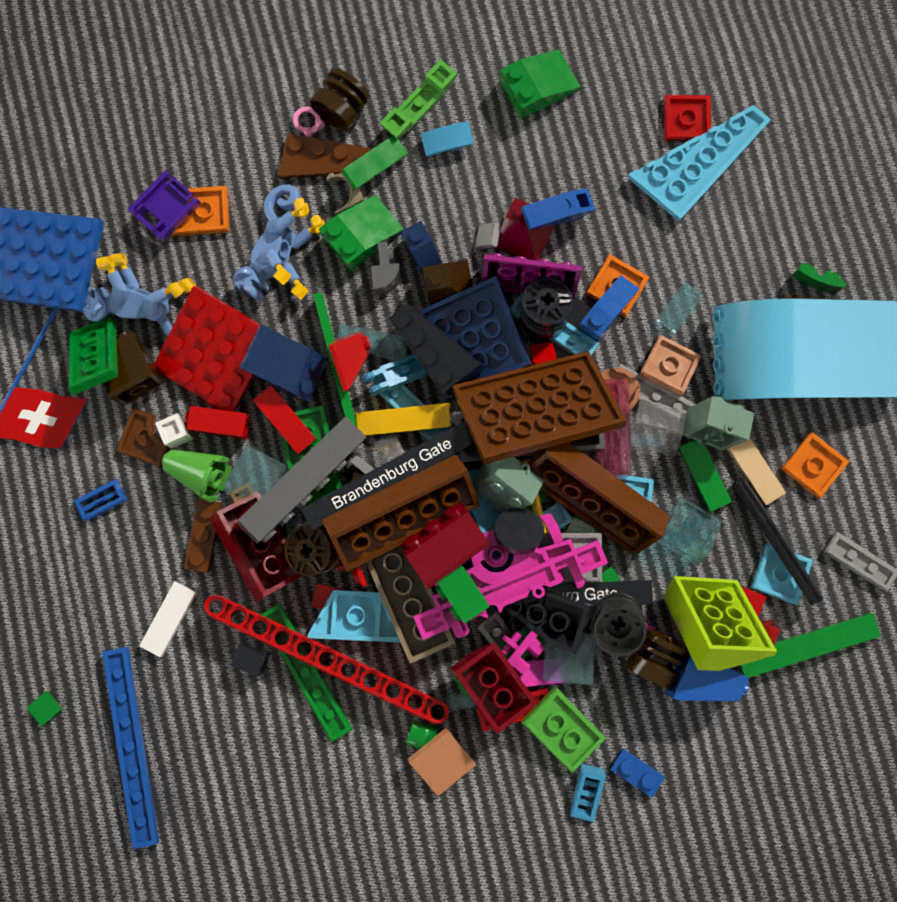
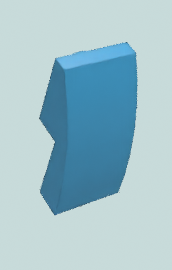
[421,121,474,157]

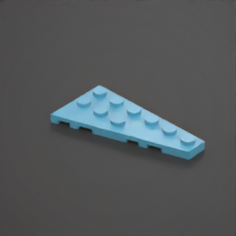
[627,105,771,222]

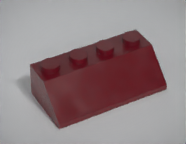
[209,491,303,603]

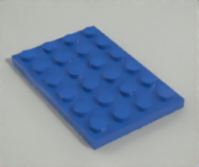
[0,207,105,312]

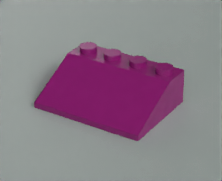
[482,253,582,299]

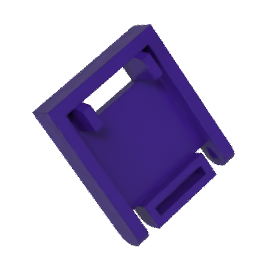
[128,171,201,243]

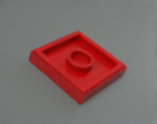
[664,95,711,142]

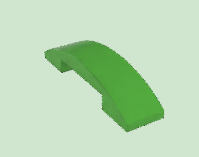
[380,59,458,139]

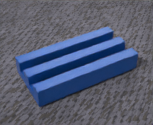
[74,479,128,522]

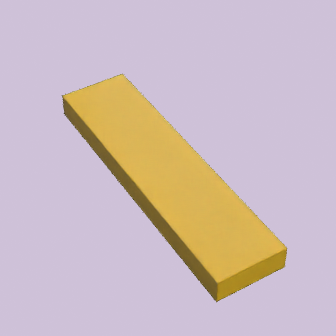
[356,403,452,435]

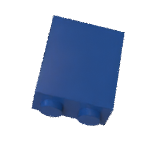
[664,654,749,701]

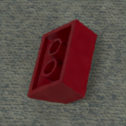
[400,502,490,588]
[450,642,538,734]

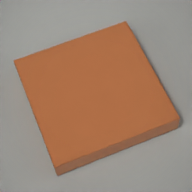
[639,335,702,397]
[408,728,476,796]

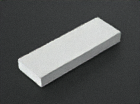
[140,581,197,657]

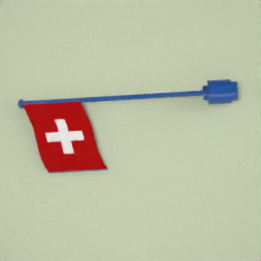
[0,308,89,449]

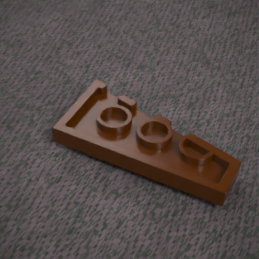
[278,133,373,180]

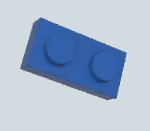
[609,748,665,798]

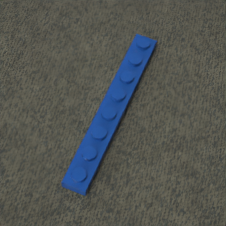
[102,647,160,849]

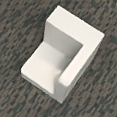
[155,413,193,449]

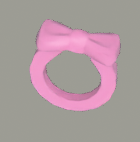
[293,106,325,137]

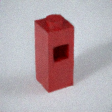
[184,406,251,440]

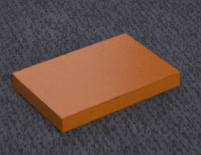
[169,186,230,237]

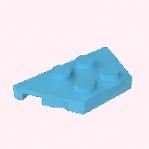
[308,590,400,642]

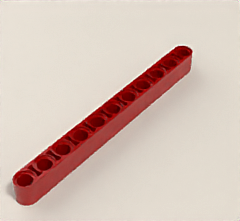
[204,595,449,725]

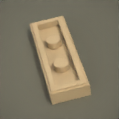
[727,438,786,506]

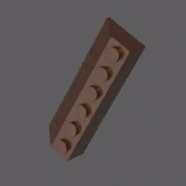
[523,442,670,556]
[322,454,480,572]

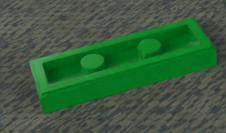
[341,136,408,190]
[678,440,732,512]

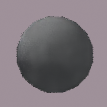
[494,508,544,555]

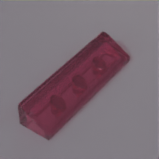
[602,379,632,475]

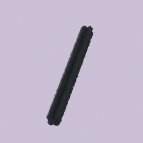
[733,477,823,606]

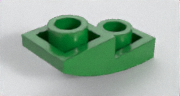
[791,262,847,294]

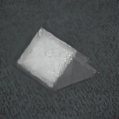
[628,399,687,457]

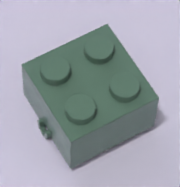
[682,396,754,450]
[472,457,544,513]

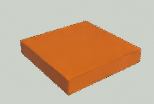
[586,254,650,318]
[781,432,850,499]

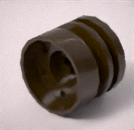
[309,68,371,131]
[284,524,342,576]
[625,629,690,689]

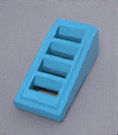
[570,764,606,822]

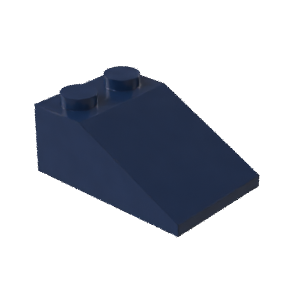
[239,324,329,402]

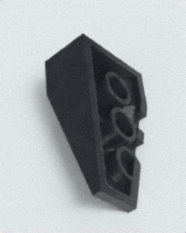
[503,589,595,654]

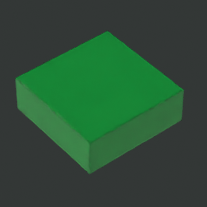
[27,691,63,727]

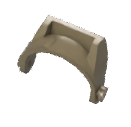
[326,173,364,216]

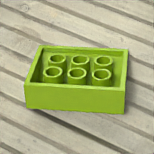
[663,576,777,671]

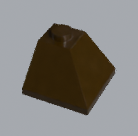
[422,259,473,306]

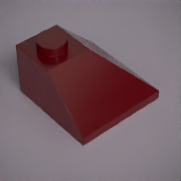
[496,197,555,260]

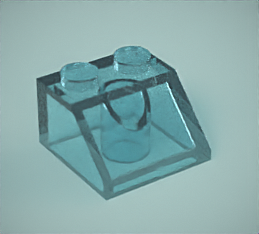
[656,496,722,566]

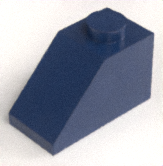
[401,221,442,279]

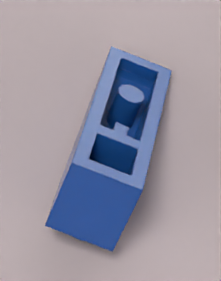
[579,275,640,343]

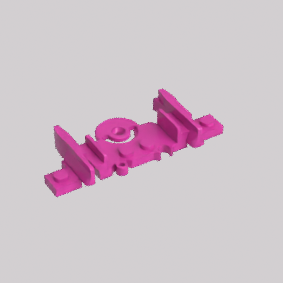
[413,513,608,640]

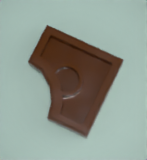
[116,408,169,468]

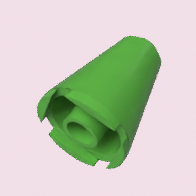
[162,449,232,502]

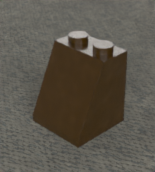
[103,331,165,406]

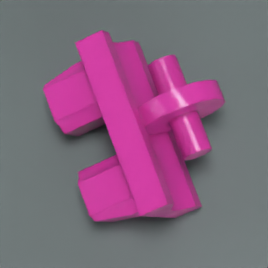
[501,631,545,676]

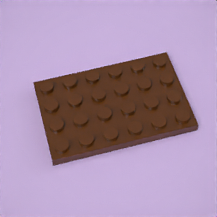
[453,351,626,465]

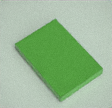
[521,686,606,773]

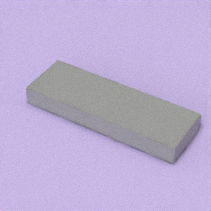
[823,532,897,592]

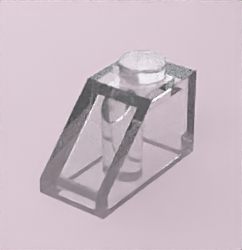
[373,433,404,464]

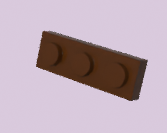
[184,498,224,573]

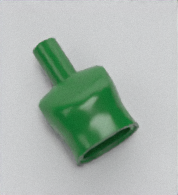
[405,719,439,750]

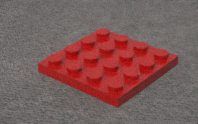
[153,286,260,412]

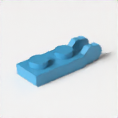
[362,354,428,396]

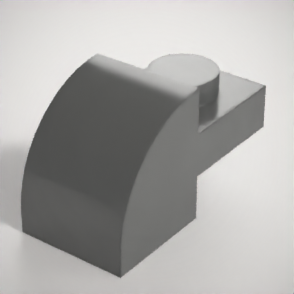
[371,242,400,295]

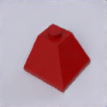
[328,331,371,391]

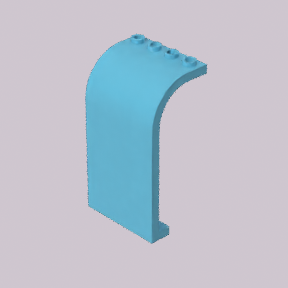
[713,299,897,401]

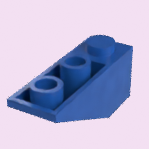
[521,188,595,230]

